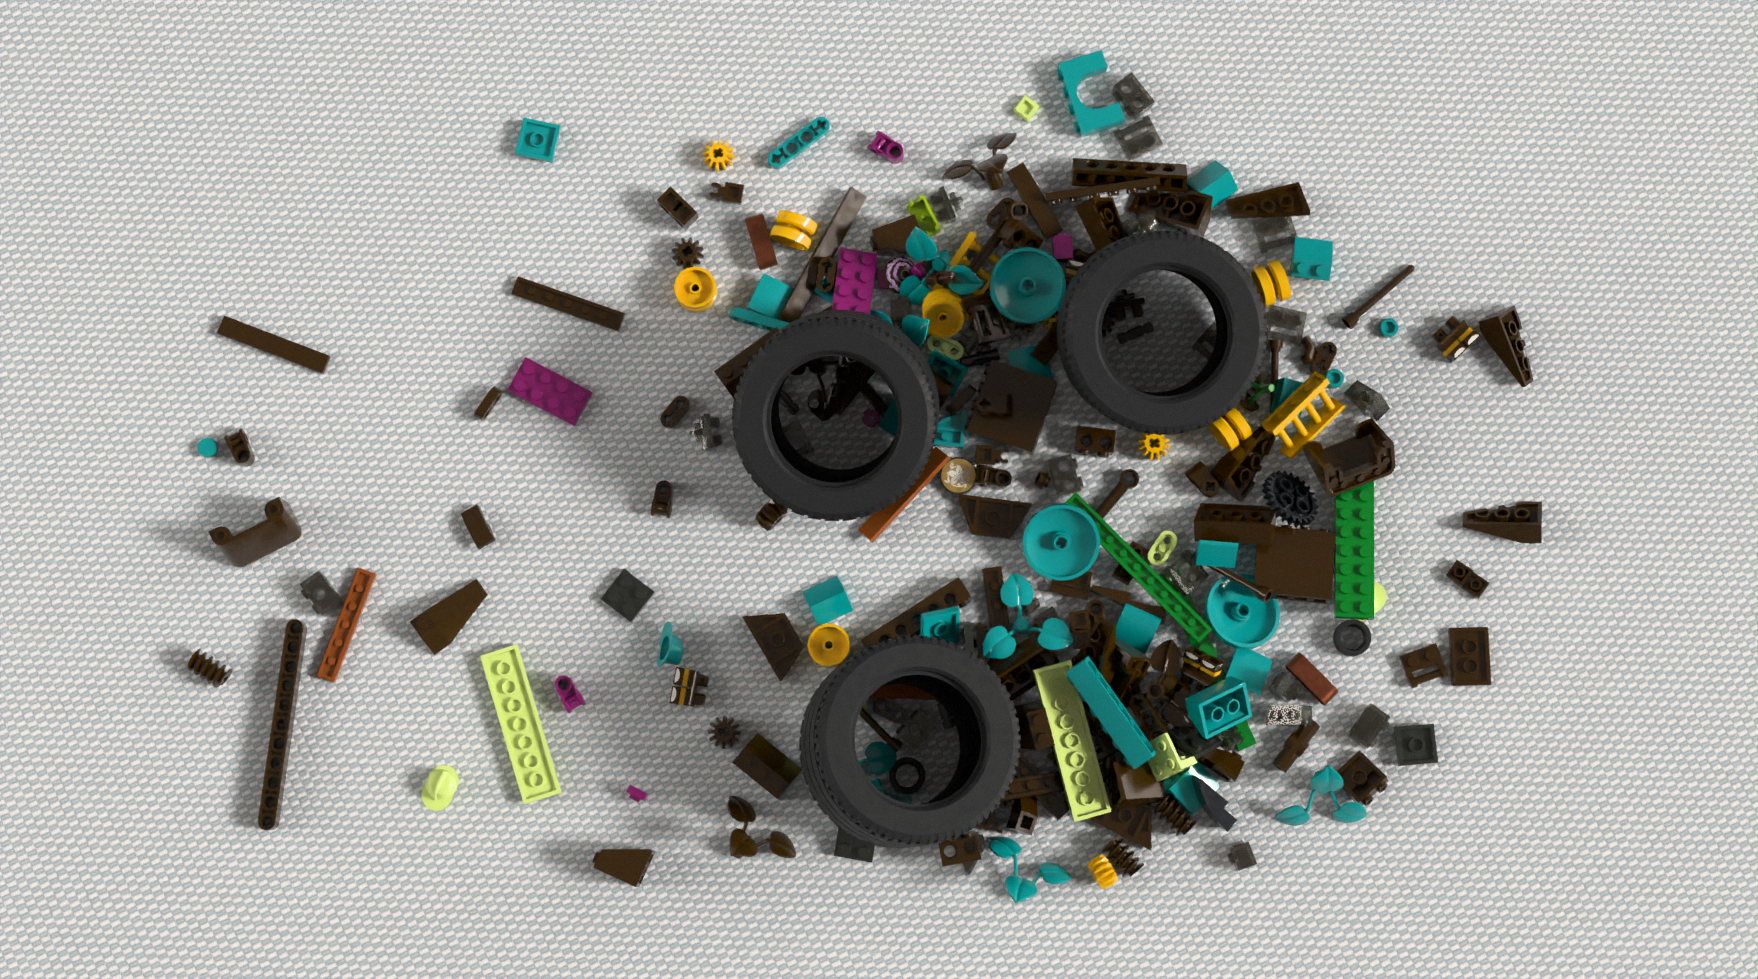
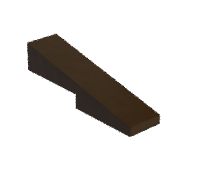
[1091,585,1166,625]

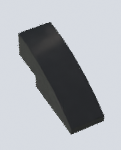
[1191,775,1237,832]

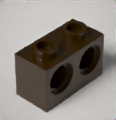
[657,187,699,231]
[997,217,1044,250]
[1074,426,1116,458]
[938,833,981,866]

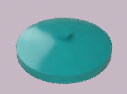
[989,247,1066,324]
[1022,503,1100,581]
[1204,573,1280,649]

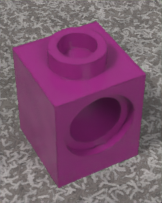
[1052,233,1073,263]

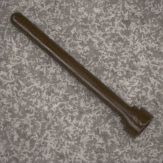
[1341,265,1415,329]
[1267,339,1283,411]
[1192,552,1273,603]
[859,707,903,752]

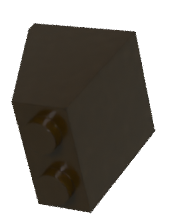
[869,214,920,258]
[1014,699,1055,750]
[1105,761,1164,810]
[592,849,656,887]

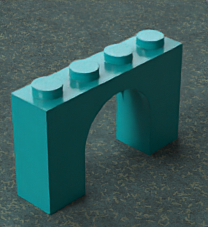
[1056,50,1125,138]

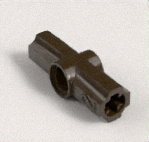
[1272,717,1320,773]

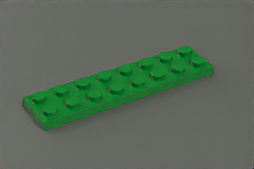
[1334,481,1374,620]

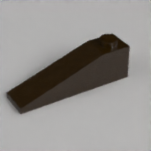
[1479,305,1533,387]
[410,579,488,655]
[1071,617,1116,687]

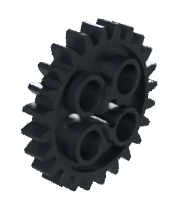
[1262,470,1319,528]

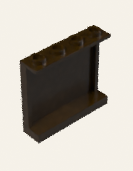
[965,360,1058,456]
[1251,525,1335,604]

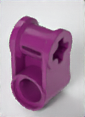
[867,131,904,164]
[555,675,586,713]

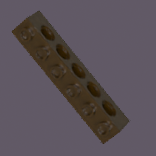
[1072,158,1187,192]
[861,577,971,649]

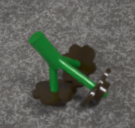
[1241,373,1275,412]

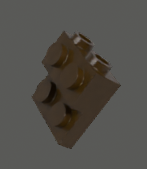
[1337,750,1388,806]

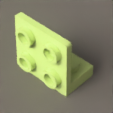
[1148,733,1197,782]

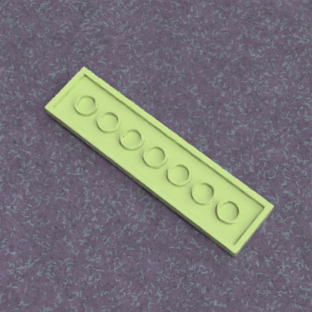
[480,644,562,804]
[1032,660,1111,822]

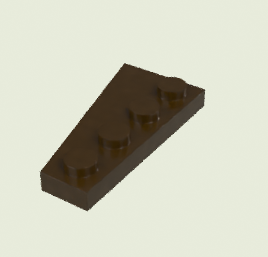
[1226,182,1310,219]

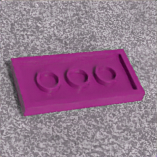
[831,247,877,315]
[507,357,593,427]

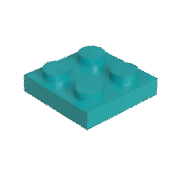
[515,118,561,163]
[920,606,960,643]

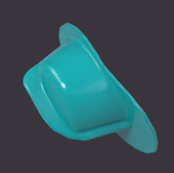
[657,621,684,667]

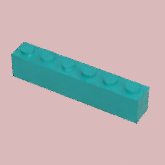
[1066,656,1156,769]

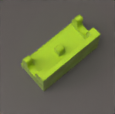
[906,194,941,237]

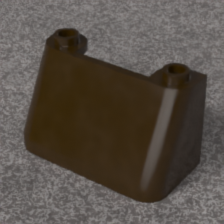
[1303,418,1396,497]
[209,497,302,568]
[1082,638,1151,722]

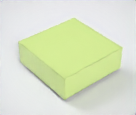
[1013,95,1040,122]

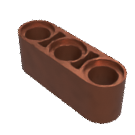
[745,213,778,270]
[1285,652,1339,706]

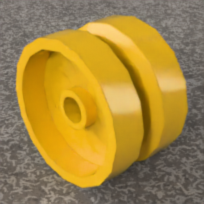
[770,210,817,251]
[1250,259,1291,307]
[674,267,718,313]
[922,289,964,338]
[1207,407,1252,451]
[807,623,850,668]

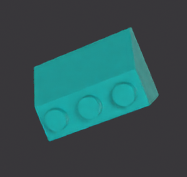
[1185,676,1253,739]

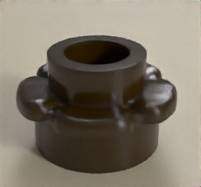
[1034,471,1051,489]

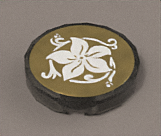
[939,457,977,495]

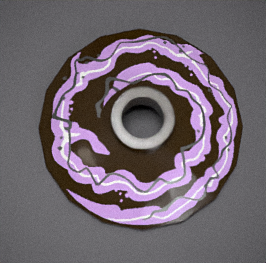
[883,257,914,294]

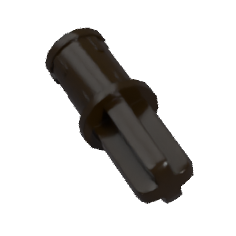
[926,270,957,286]

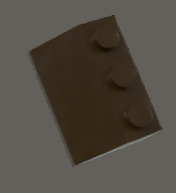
[732,733,803,800]

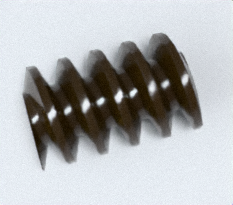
[187,648,233,688]
[1154,794,1197,836]
[1101,834,1144,877]

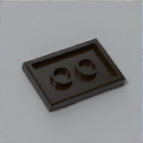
[1448,627,1491,686]

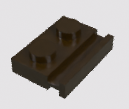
[1049,571,1093,600]

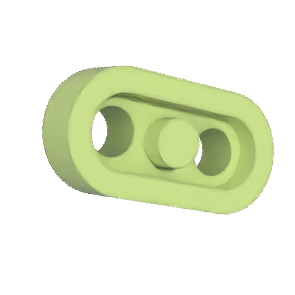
[927,335,964,361]
[1147,531,1177,566]

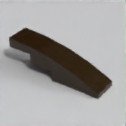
[1006,162,1063,239]

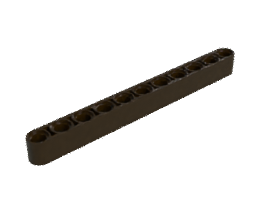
[258,619,307,831]

